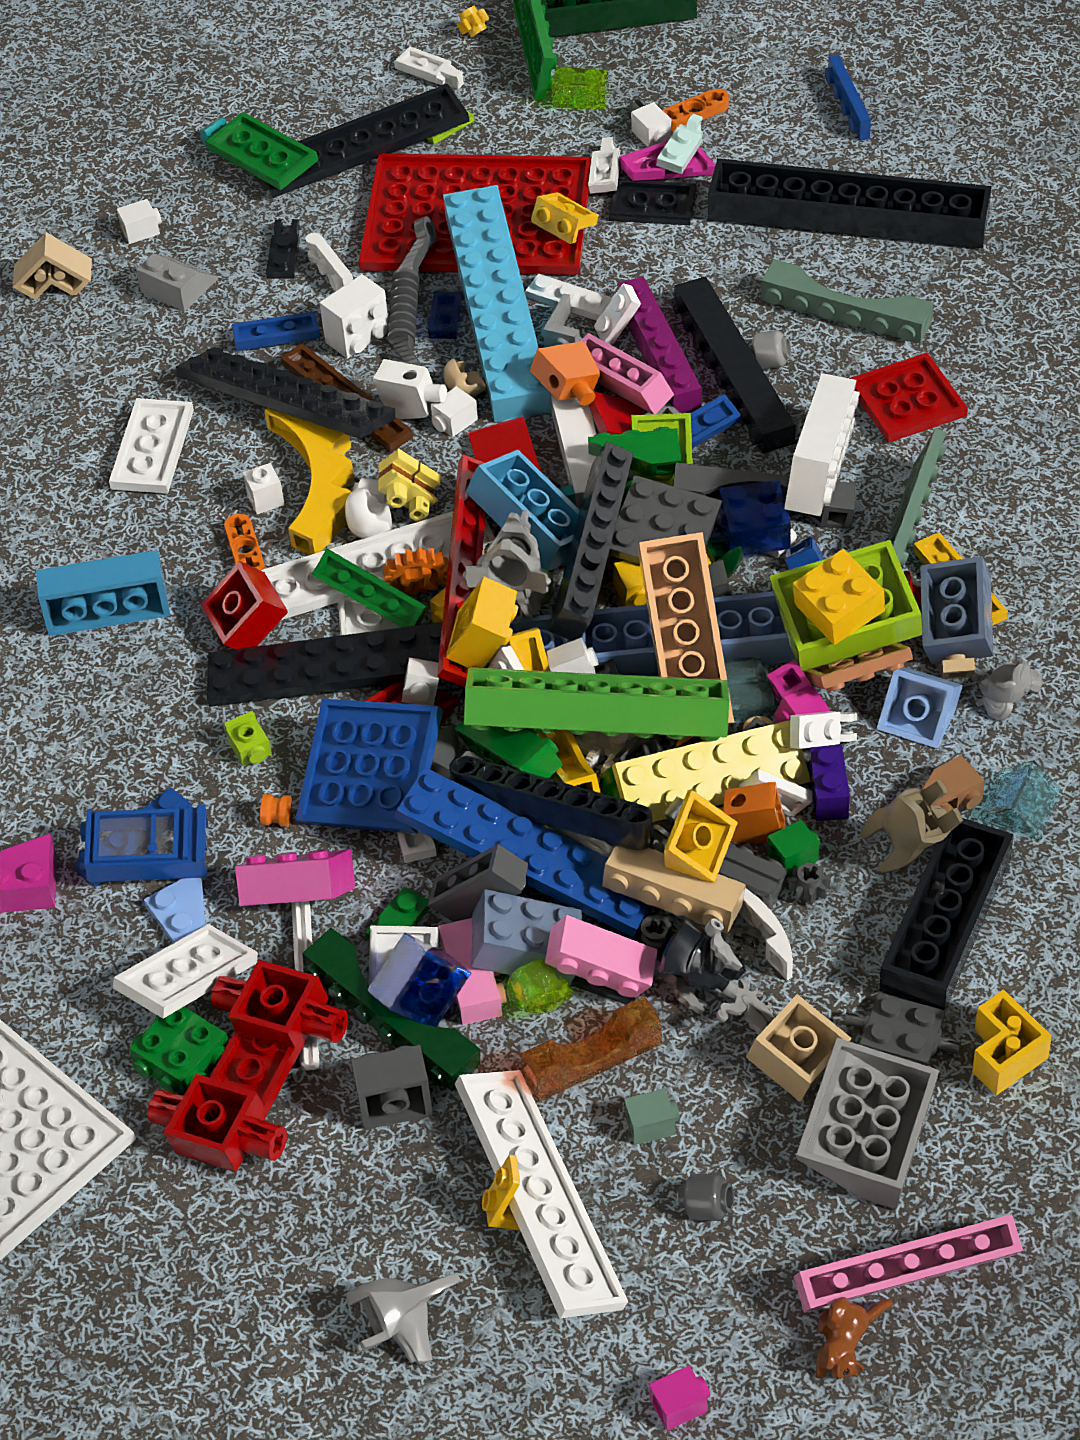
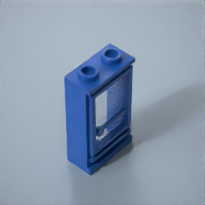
[79,804,208,882]

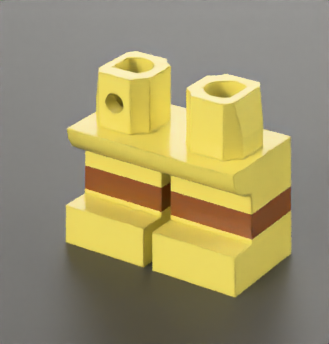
[378,449,441,522]

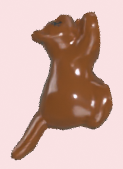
[816,1297,893,1379]

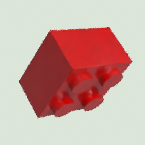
[201,561,288,650]

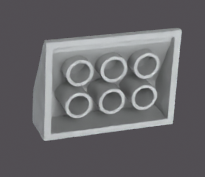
[796,1038,939,1210]

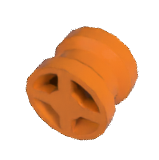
[260,793,292,828]

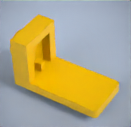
[482,1155,520,1231]

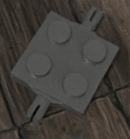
[843,993,962,1066]

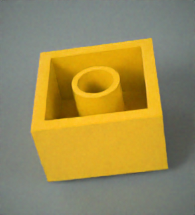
[793,548,885,645]
[446,576,518,668]

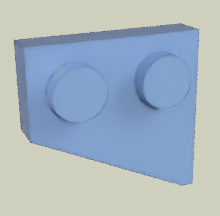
[144,878,206,943]

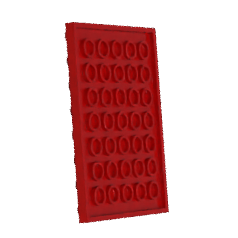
[359,153,592,275]

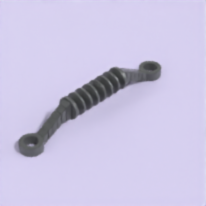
[387,216,437,366]

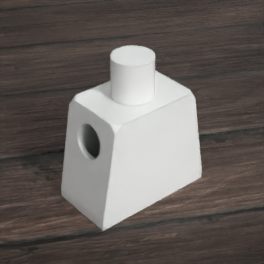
[373,359,447,420]

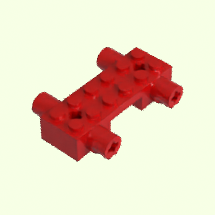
[148,960,348,1173]

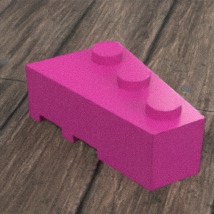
[0,833,57,913]
[235,849,355,906]

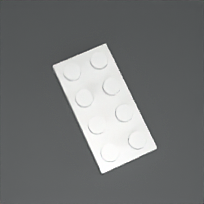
[109,398,194,494]
[113,924,258,1018]

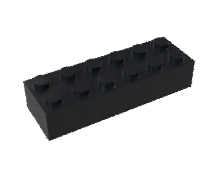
[879,818,1014,1010]

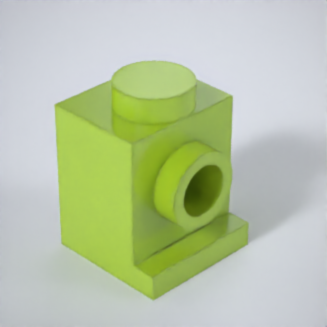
[224,711,272,767]

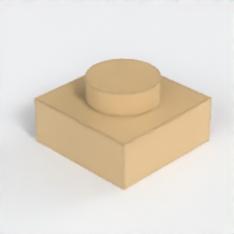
[939,654,975,679]

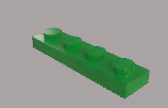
[312,548,429,628]

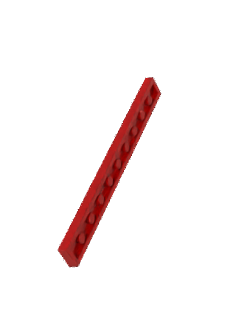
[437,454,486,687]

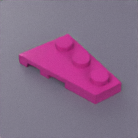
[619,140,715,181]

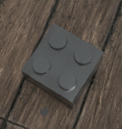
[351,1045,433,1130]

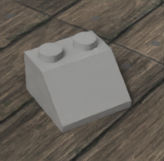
[136,253,218,312]

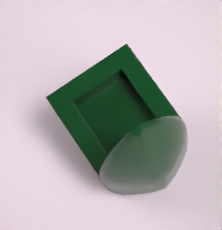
[705,536,743,578]

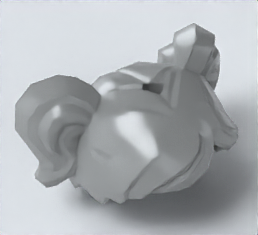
[976,658,1043,721]

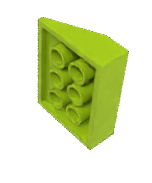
[769,540,922,671]

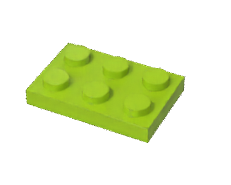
[631,413,693,486]

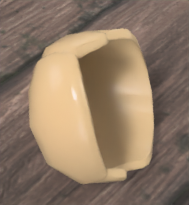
[443,359,486,398]

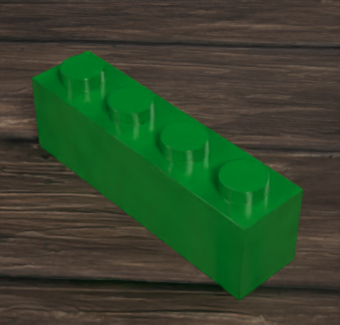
[455,720,563,778]

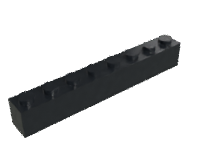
[671,276,796,453]
[548,441,633,641]

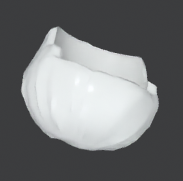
[345,488,392,539]

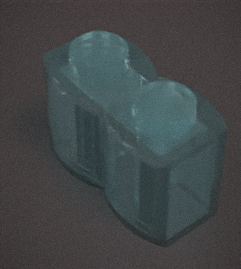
[724,656,775,723]

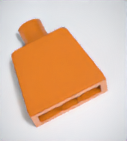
[530,341,600,406]
[717,782,785,844]

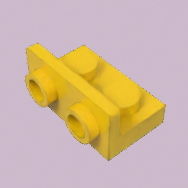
[531,192,599,244]

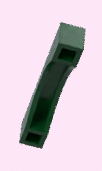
[302,928,481,1091]

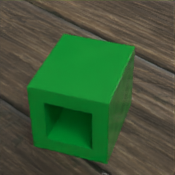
[767,820,821,876]

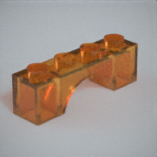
[521,996,662,1102]

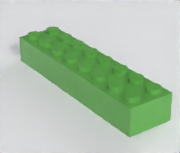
[464,668,730,741]

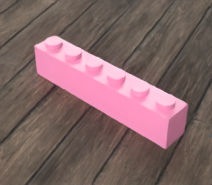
[794,1214,1023,1313]

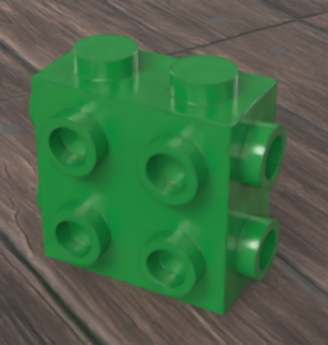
[129,1007,229,1096]

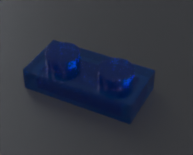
[428,291,462,339]

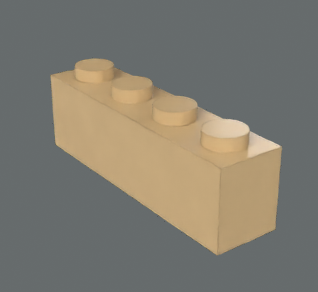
[602,845,746,934]

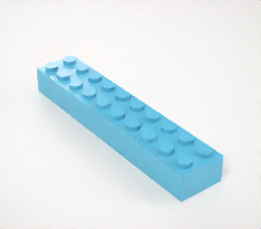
[443,185,551,422]

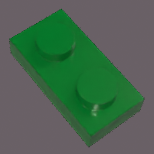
[365,887,430,941]

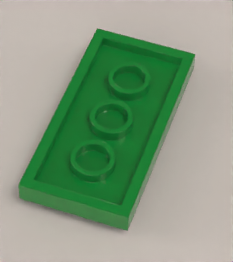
[205,112,318,190]

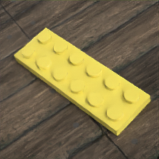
[611,720,811,822]

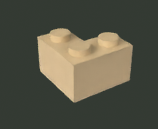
[13,232,92,299]

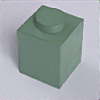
[624,1088,680,1145]

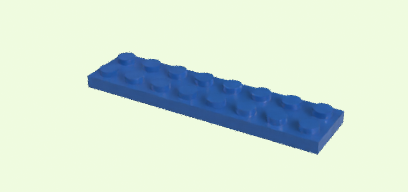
[394,767,651,938]

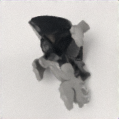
[655,915,775,1035]

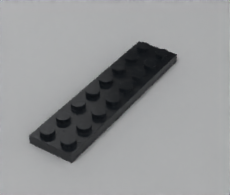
[264,83,470,198]
[176,347,395,439]
[207,622,442,707]

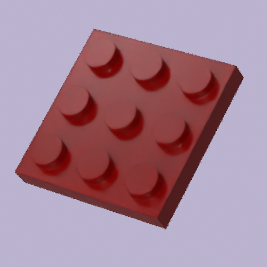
[849,352,968,443]

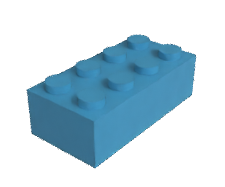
[465,450,580,571]
[36,550,170,636]

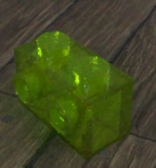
[552,67,609,110]

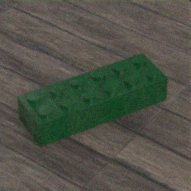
[541,0,697,37]

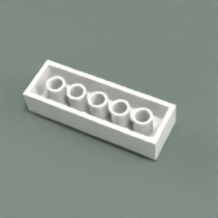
[784,373,860,516]

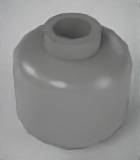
[748,330,792,369]

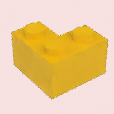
[972,989,1052,1096]

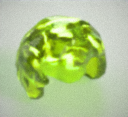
[506,959,573,1015]

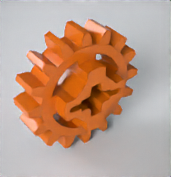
[383,547,448,595]

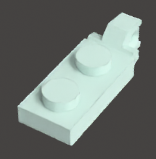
[656,114,703,174]

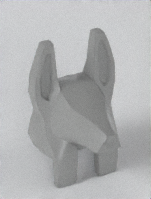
[345,1273,461,1365]

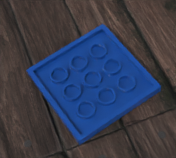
[295,699,443,834]

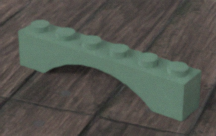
[761,259,934,344]

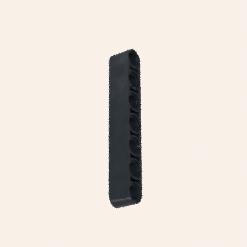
[449,756,654,850]

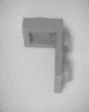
[541,293,580,347]

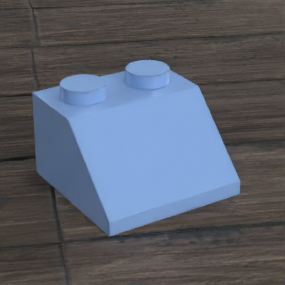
[877,667,963,748]

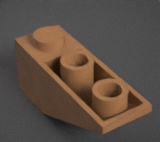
[922,755,985,812]

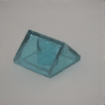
[977,760,1063,841]

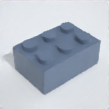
[921,556,994,664]
[471,889,582,987]

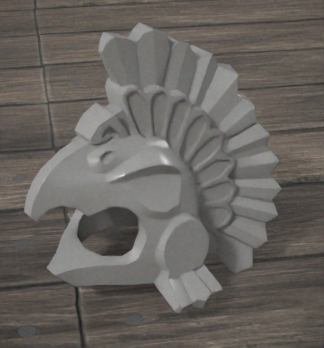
[463,510,551,619]

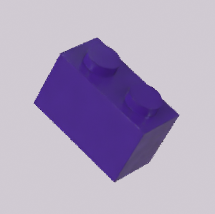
[809,745,850,821]

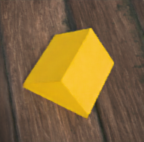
[664,790,738,883]

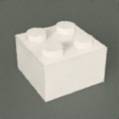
[319,274,389,359]

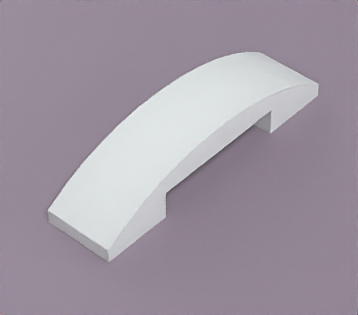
[739,888,793,980]

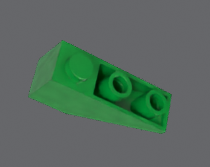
[588,427,681,476]

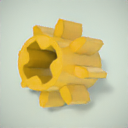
[456,5,489,38]

